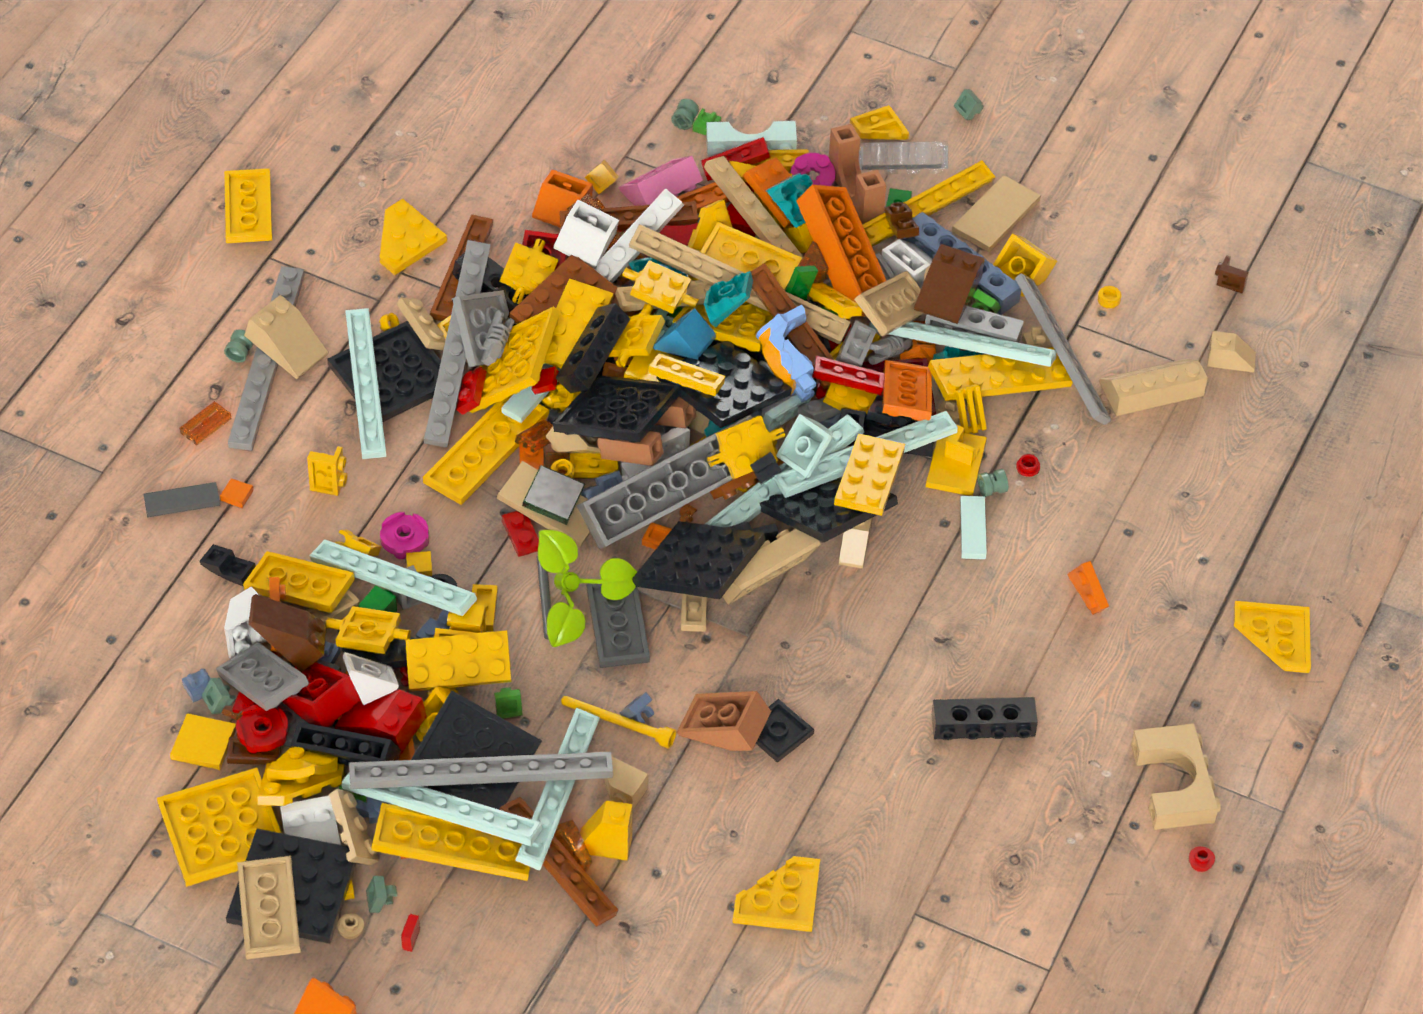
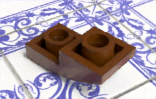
[884,202,920,239]

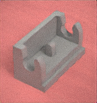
[836,320,877,367]

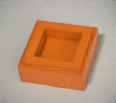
[220,478,253,508]
[642,522,672,550]

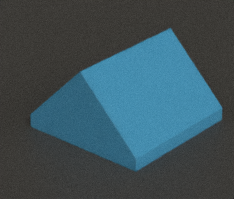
[653,308,716,359]

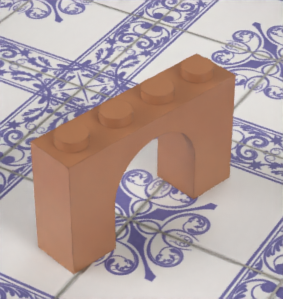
[829,123,886,225]
[597,397,697,466]

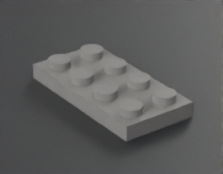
[216,642,309,711]

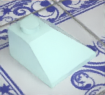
[776,414,833,479]

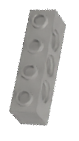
[925,306,1024,343]

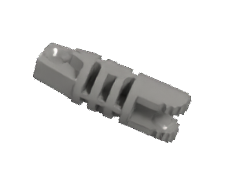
[481,310,515,366]
[869,335,912,365]

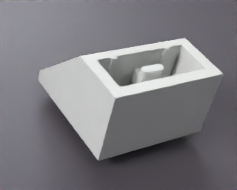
[554,200,619,269]
[882,239,933,288]
[224,587,266,659]

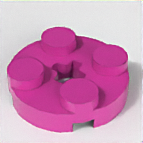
[790,153,836,186]
[380,512,429,559]

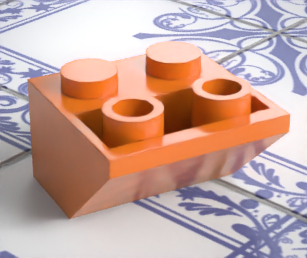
[532,169,593,228]
[294,977,357,1014]

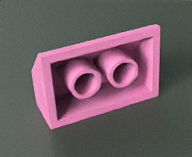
[619,156,703,206]

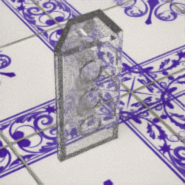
[859,141,948,174]

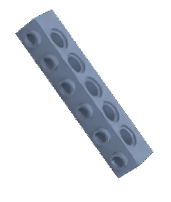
[902,212,1021,315]

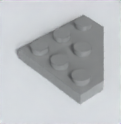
[452,290,509,368]

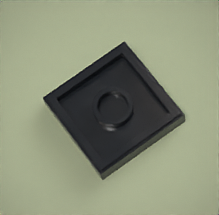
[756,699,814,763]

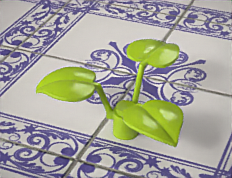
[538,530,637,647]

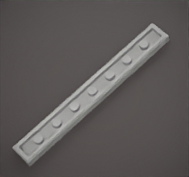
[1015,274,1111,425]

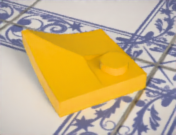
[267,747,338,780]

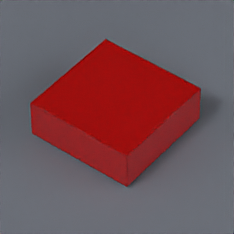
[531,366,559,395]
[401,914,420,952]

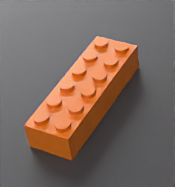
[796,185,886,317]

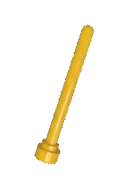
[561,696,676,749]

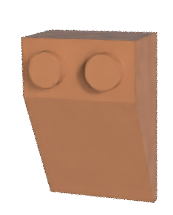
[677,691,771,751]

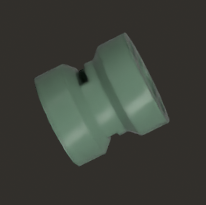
[671,99,699,130]
[224,329,254,363]
[977,469,1009,497]

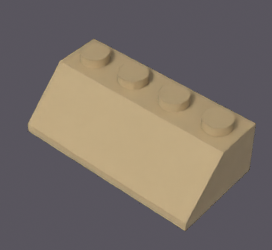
[1099,359,1208,416]
[723,529,821,605]

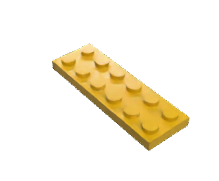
[928,347,1073,401]
[423,395,549,505]
[371,803,530,881]

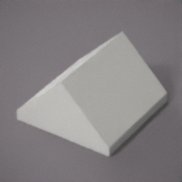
[343,652,399,705]

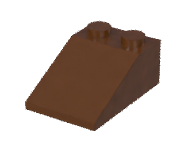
[914,244,985,324]
[248,594,326,672]

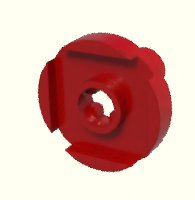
[236,704,289,753]

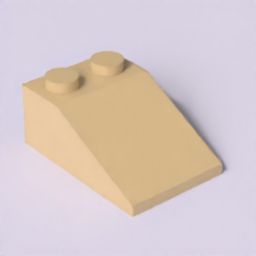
[244,295,328,379]

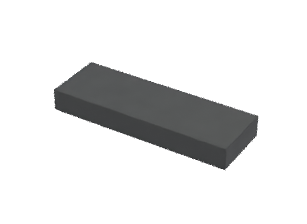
[143,482,220,518]

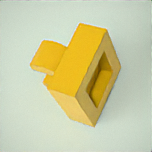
[552,384,581,412]

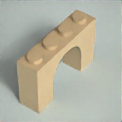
[1131,723,1221,830]

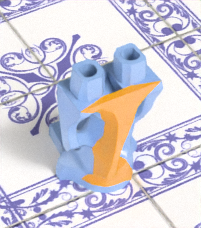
[756,305,816,402]

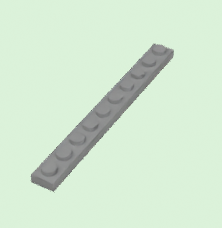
[424,240,491,448]
[228,266,305,451]
[349,752,613,789]

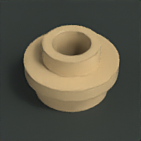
[337,913,364,939]

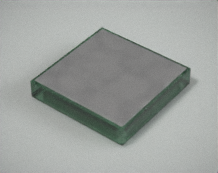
[522,465,585,525]

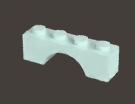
[706,121,797,157]

